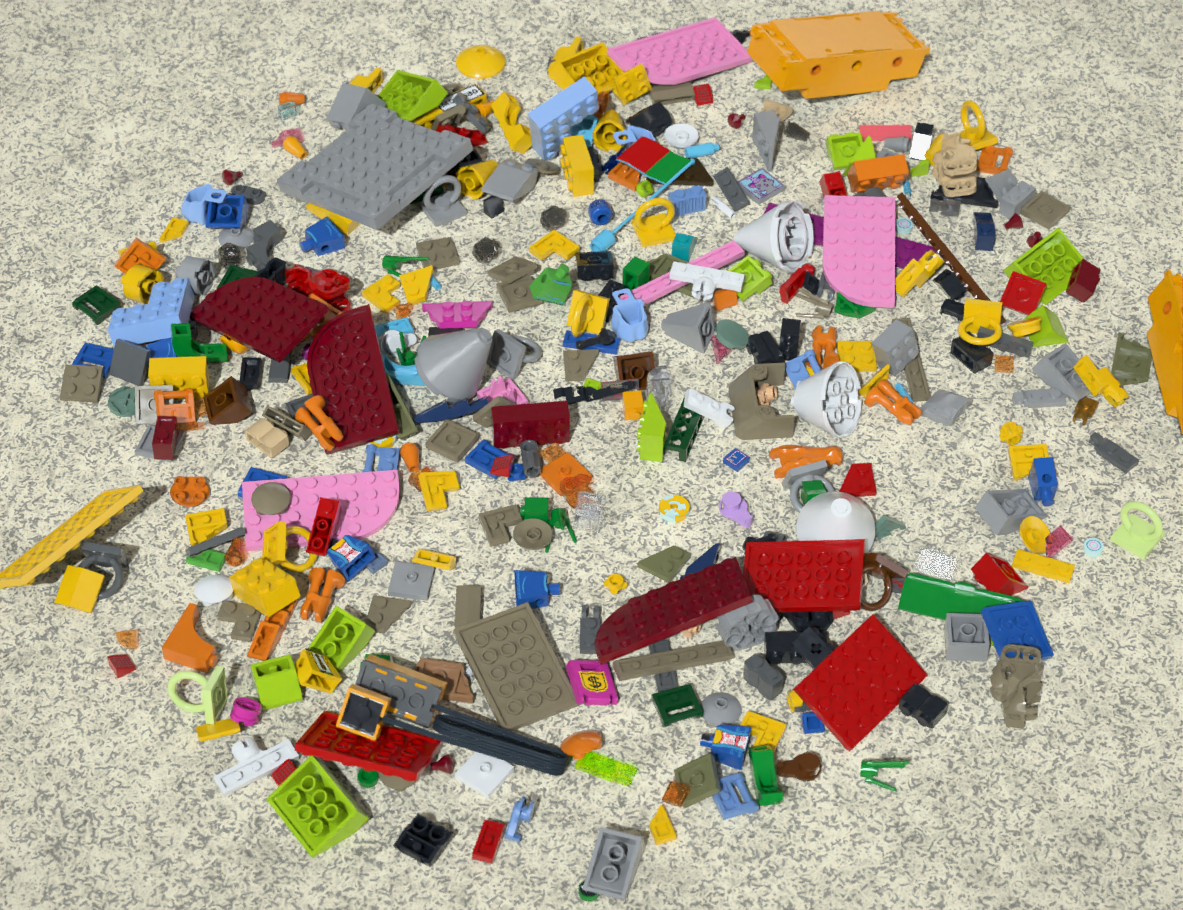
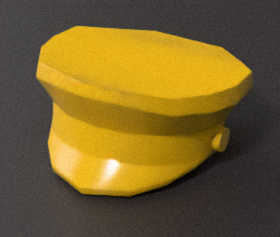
[1007,316,1042,338]

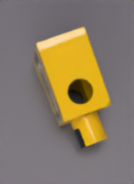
[294,648,342,694]

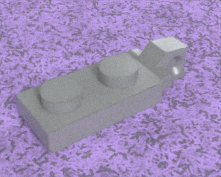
[1012,389,1066,408]

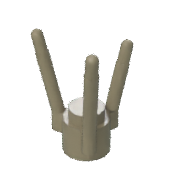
[795,288,833,320]

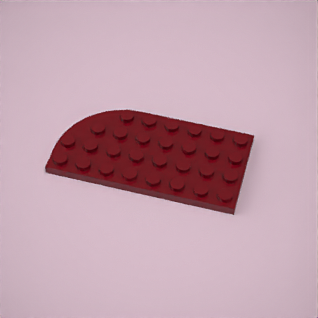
[189,277,329,363]
[307,304,400,455]
[595,556,753,665]

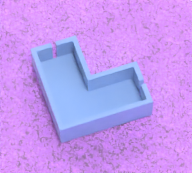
[528,77,599,161]
[108,278,195,347]

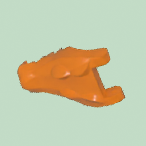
[769,445,843,479]

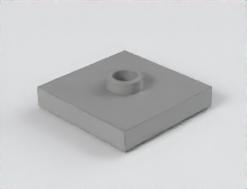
[388,561,435,601]

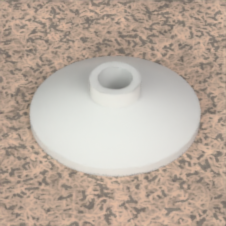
[664,124,698,148]

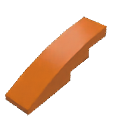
[247,599,298,661]

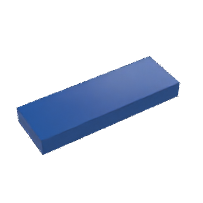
[563,330,620,355]

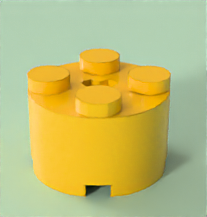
[121,264,164,304]

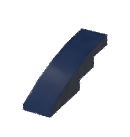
[412,395,490,423]

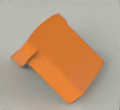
[713,289,738,311]

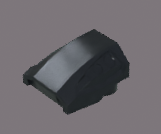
[626,102,673,138]
[780,611,834,632]
[393,814,455,867]

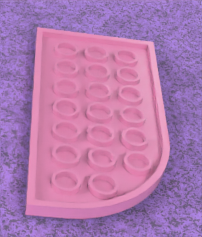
[607,17,752,85]
[823,195,895,308]
[242,470,399,551]

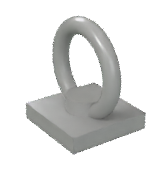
[419,175,467,227]
[486,329,542,380]
[781,460,835,513]

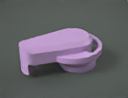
[718,491,753,528]

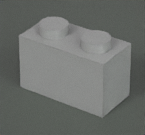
[999,181,1036,219]

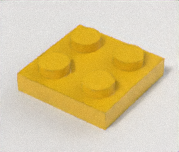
[837,341,877,372]

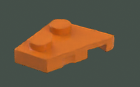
[608,162,641,192]

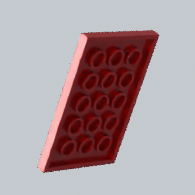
[743,539,866,612]
[793,614,928,751]
[295,710,442,781]

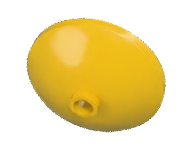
[456,44,506,79]

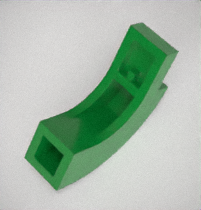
[171,323,228,365]
[748,745,784,806]

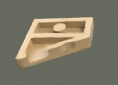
[761,99,793,123]

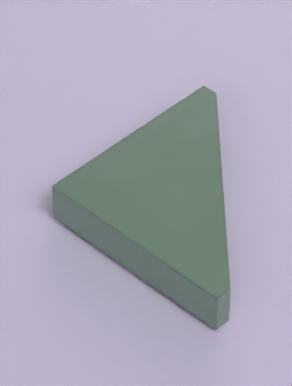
[875,515,906,540]

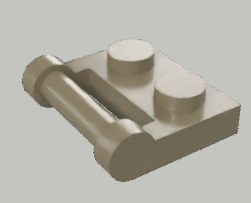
[431,105,466,131]

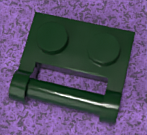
[72,285,121,325]
[651,684,703,728]

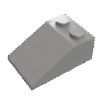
[752,110,781,172]
[481,158,538,202]
[1032,343,1091,402]
[975,489,1047,535]
[582,827,645,901]

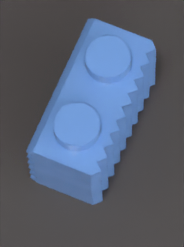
[668,186,707,217]

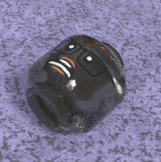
[540,205,567,231]
[472,237,499,263]
[217,243,242,270]

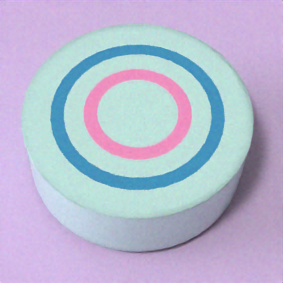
[895,218,913,234]
[1083,538,1104,557]

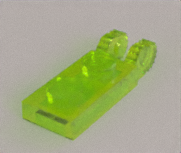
[575,752,637,786]

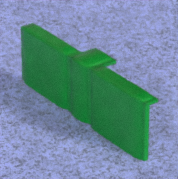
[898,573,1025,620]

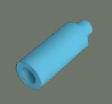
[684,142,719,158]

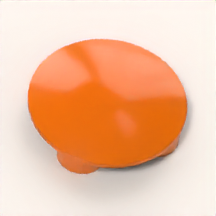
[170,476,209,507]
[560,730,602,760]

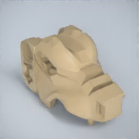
[932,133,977,197]

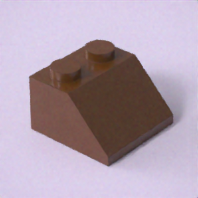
[613,351,658,391]
[203,376,252,425]

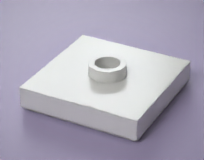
[455,747,514,799]

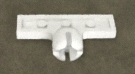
[669,262,745,302]
[214,737,299,797]

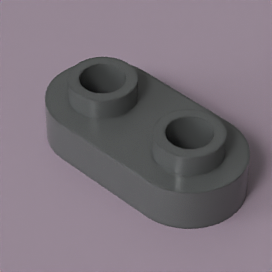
[231,185,265,205]

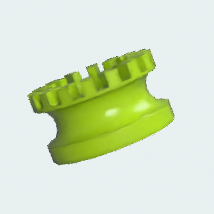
[636,180,653,198]

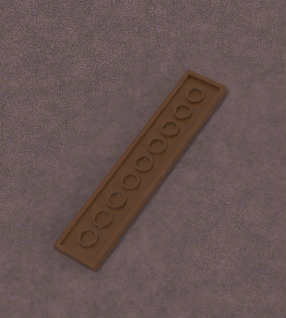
[897,192,1007,324]

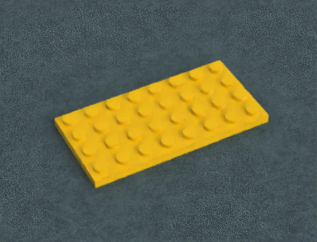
[0,485,143,589]

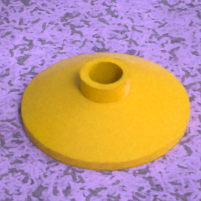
[1020,516,1051,554]

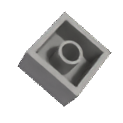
[871,319,919,376]
[944,613,990,662]

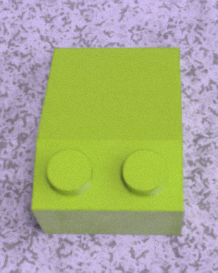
[308,606,375,673]

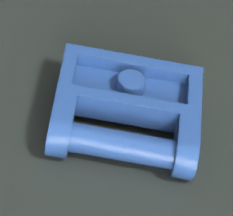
[785,350,821,390]
[362,444,400,472]
[712,773,759,820]

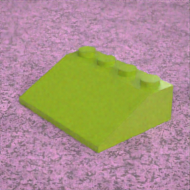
[377,70,448,122]
[1003,227,1084,305]
[266,755,370,858]

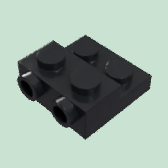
[575,251,614,281]

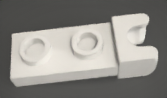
[684,388,735,428]

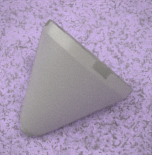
[415,328,492,403]

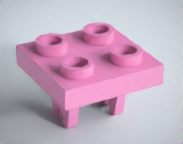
[477,376,528,405]

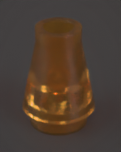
[225,538,245,566]

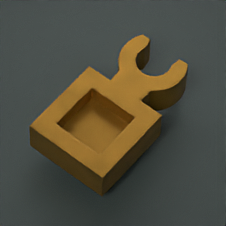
[1073,397,1099,426]

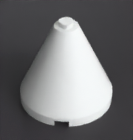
[734,200,814,273]
[796,492,875,553]

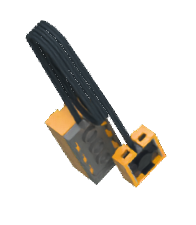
[336,654,569,776]

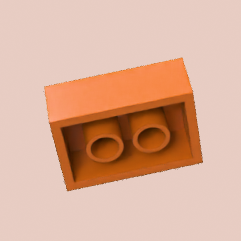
[847,154,909,193]

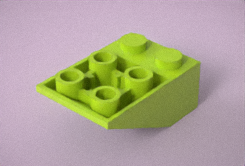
[637,393,666,462]

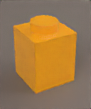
[622,390,644,421]

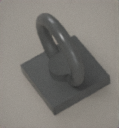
[78,541,128,600]

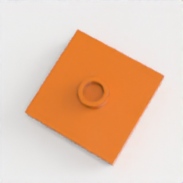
[538,452,592,496]

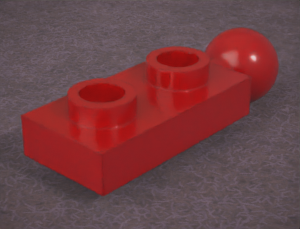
[779,263,815,304]

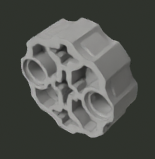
[716,595,779,651]

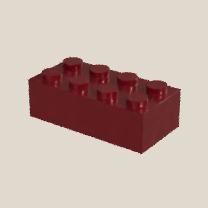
[491,400,570,449]

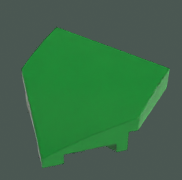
[834,292,875,318]

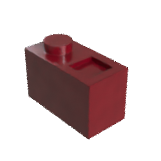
[1066,259,1101,303]
[152,416,179,460]

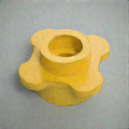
[603,574,627,594]

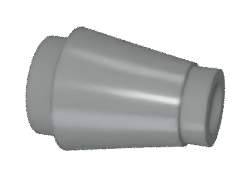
[884,136,911,153]

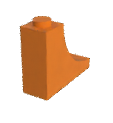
[162,603,218,673]

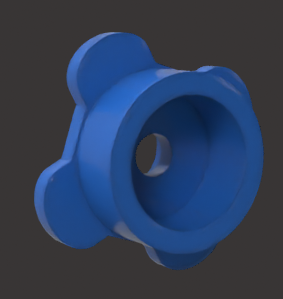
[507,463,527,482]

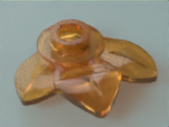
[560,474,596,510]

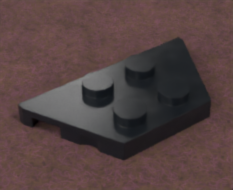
[930,177,999,208]

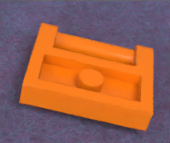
[976,146,1013,174]
[154,388,195,423]

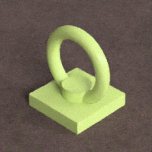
[1110,501,1165,559]
[168,665,228,725]

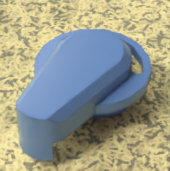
[505,796,535,843]

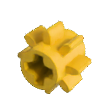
[999,422,1023,445]

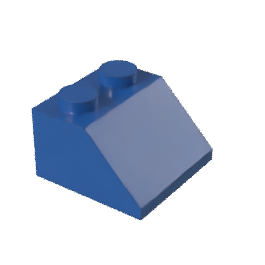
[205,195,249,229]

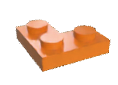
[114,237,166,274]

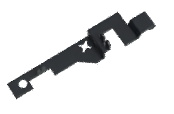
[553,381,633,405]

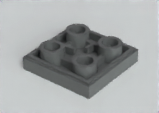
[109,339,151,386]

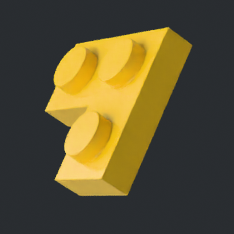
[529,230,580,261]
[361,274,401,314]
[418,471,460,511]
[740,711,786,755]

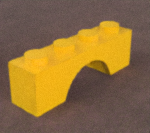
[491,91,532,154]

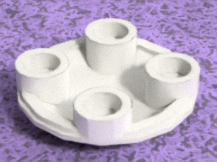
[194,574,234,606]

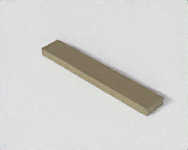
[892,318,931,402]
[612,640,734,681]

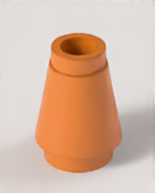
[279,91,305,108]
[400,443,419,472]

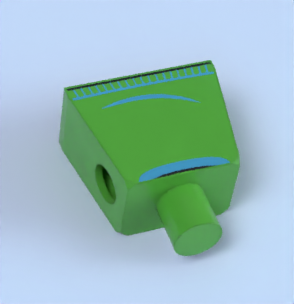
[529,264,572,305]

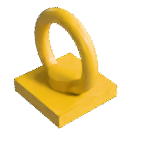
[954,100,998,150]
[631,198,676,248]
[566,289,610,337]
[958,298,1003,345]
[262,521,318,572]

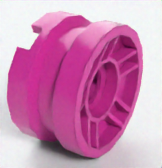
[230,697,262,726]

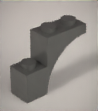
[246,220,282,271]

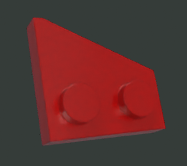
[839,463,876,497]

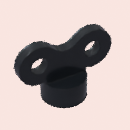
[730,30,750,44]

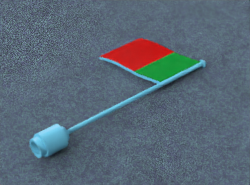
[590,136,695,252]

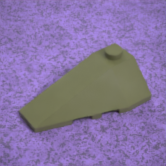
[386,372,418,440]

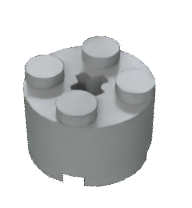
[175,256,215,295]

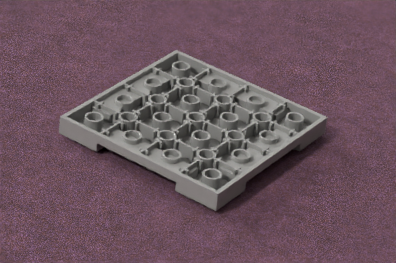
[277,103,473,230]

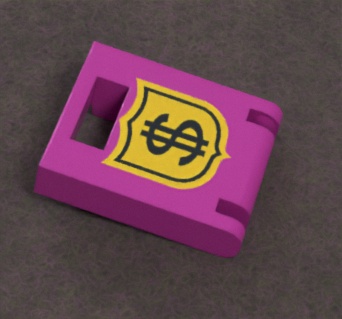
[566,660,618,705]

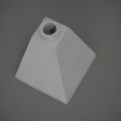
[661,302,716,354]

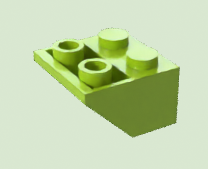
[250,654,303,711]

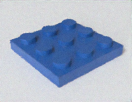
[981,600,1054,660]

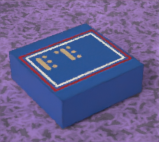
[723,448,750,472]

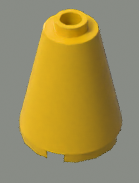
[592,110,627,152]
[456,160,499,200]

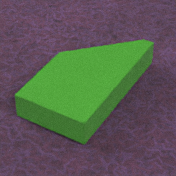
[185,549,228,572]

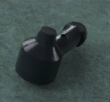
[575,328,614,350]
[742,532,777,554]

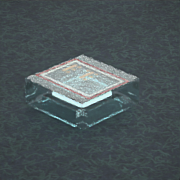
[278,101,297,121]

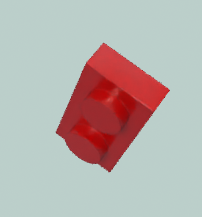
[472,819,505,864]

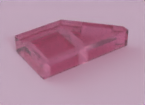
[271,128,303,148]
[711,335,732,364]
[1045,525,1074,558]

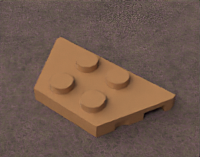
[412,658,473,704]

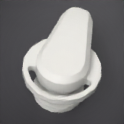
[378,330,417,357]

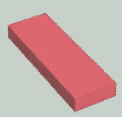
[859,125,912,141]

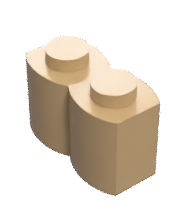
[245,418,289,458]

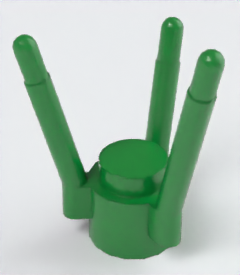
[382,255,429,277]
[396,332,426,366]
[545,508,577,553]
[860,760,909,792]

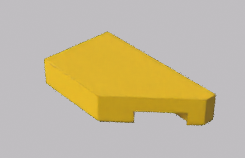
[159,217,189,243]
[649,805,677,845]

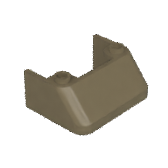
[728,363,795,440]

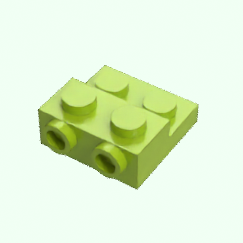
[825,132,863,170]
[728,255,773,302]

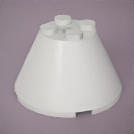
[791,362,862,438]

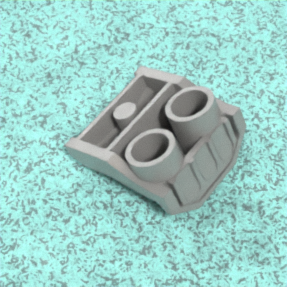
[921,389,972,426]

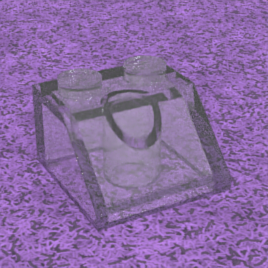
[913,546,965,583]

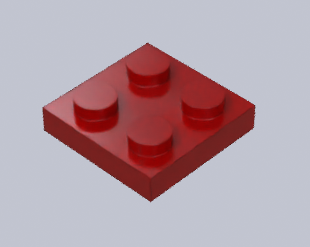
[1000,271,1047,316]

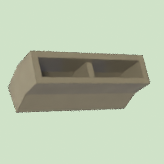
[649,81,695,105]
[262,405,312,441]
[454,585,481,629]

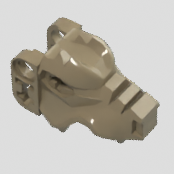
[990,644,1042,729]

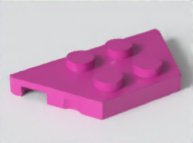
[422,301,492,329]

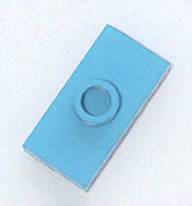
[375,317,414,338]

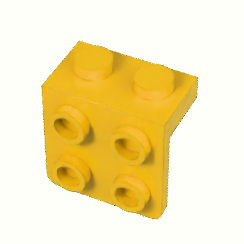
[612,64,652,105]

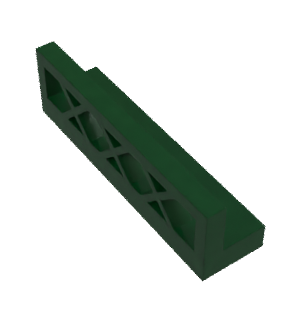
[664,396,705,462]

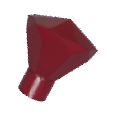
[727,113,746,129]
[222,169,242,186]
[1003,213,1023,230]
[1027,231,1043,248]
[430,754,454,774]

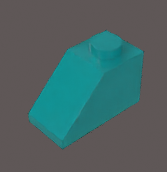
[671,233,698,262]

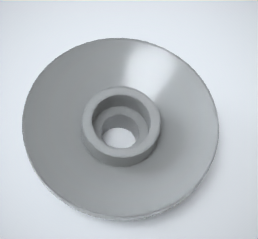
[218,226,254,250]
[700,692,741,726]

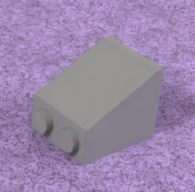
[326,83,386,130]

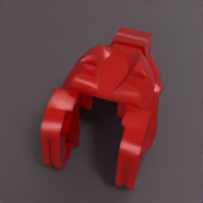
[286,264,351,313]

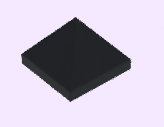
[802,271,820,295]

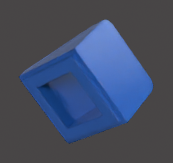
[800,712,825,734]

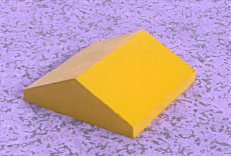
[54,565,105,614]

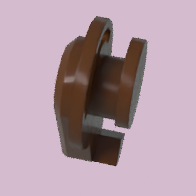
[776,752,822,782]

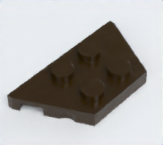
[646,158,713,186]

